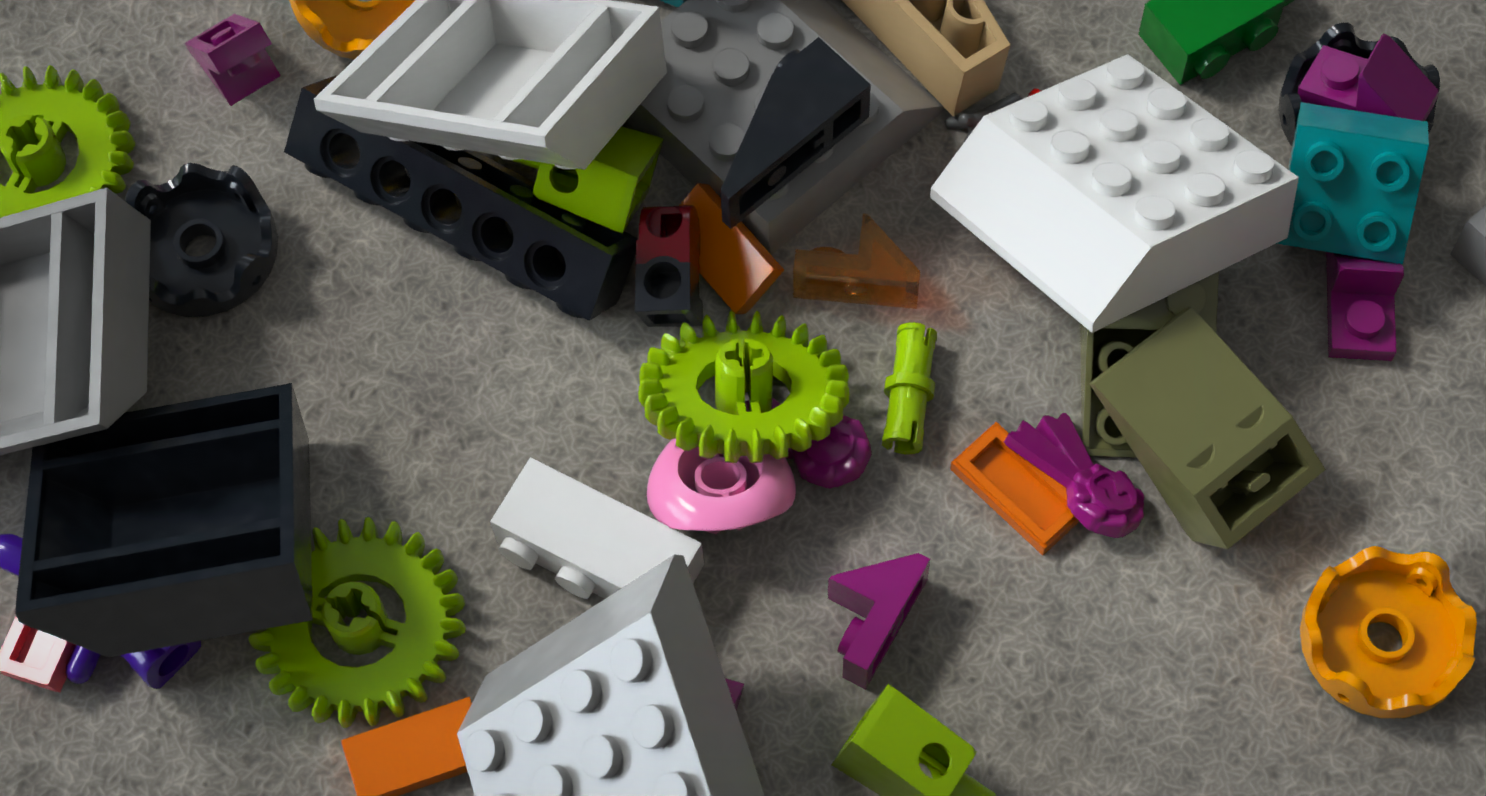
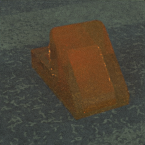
[793,213,920,309]

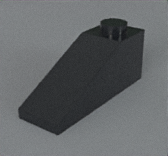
[720,37,871,229]

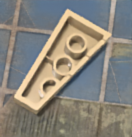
[842,0,1010,117]

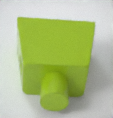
[512,127,664,233]
[831,684,997,796]

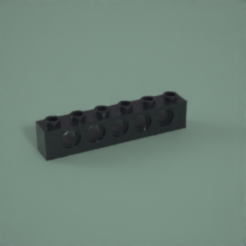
[284,75,639,321]

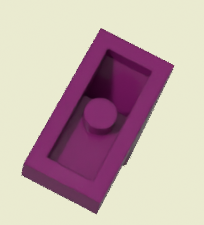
[184,14,280,106]
[1298,33,1439,121]
[1326,252,1404,361]
[828,553,930,690]

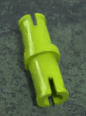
[882,322,938,455]

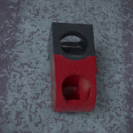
[635,205,703,327]

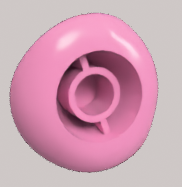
[647,438,796,534]

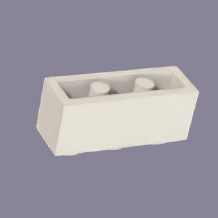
[490,457,704,599]

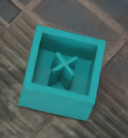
[1276,102,1429,264]

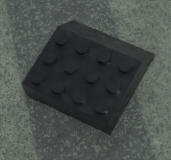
[15,383,313,657]

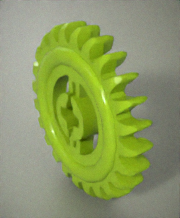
[0,65,136,218]
[638,310,850,463]
[248,517,466,728]

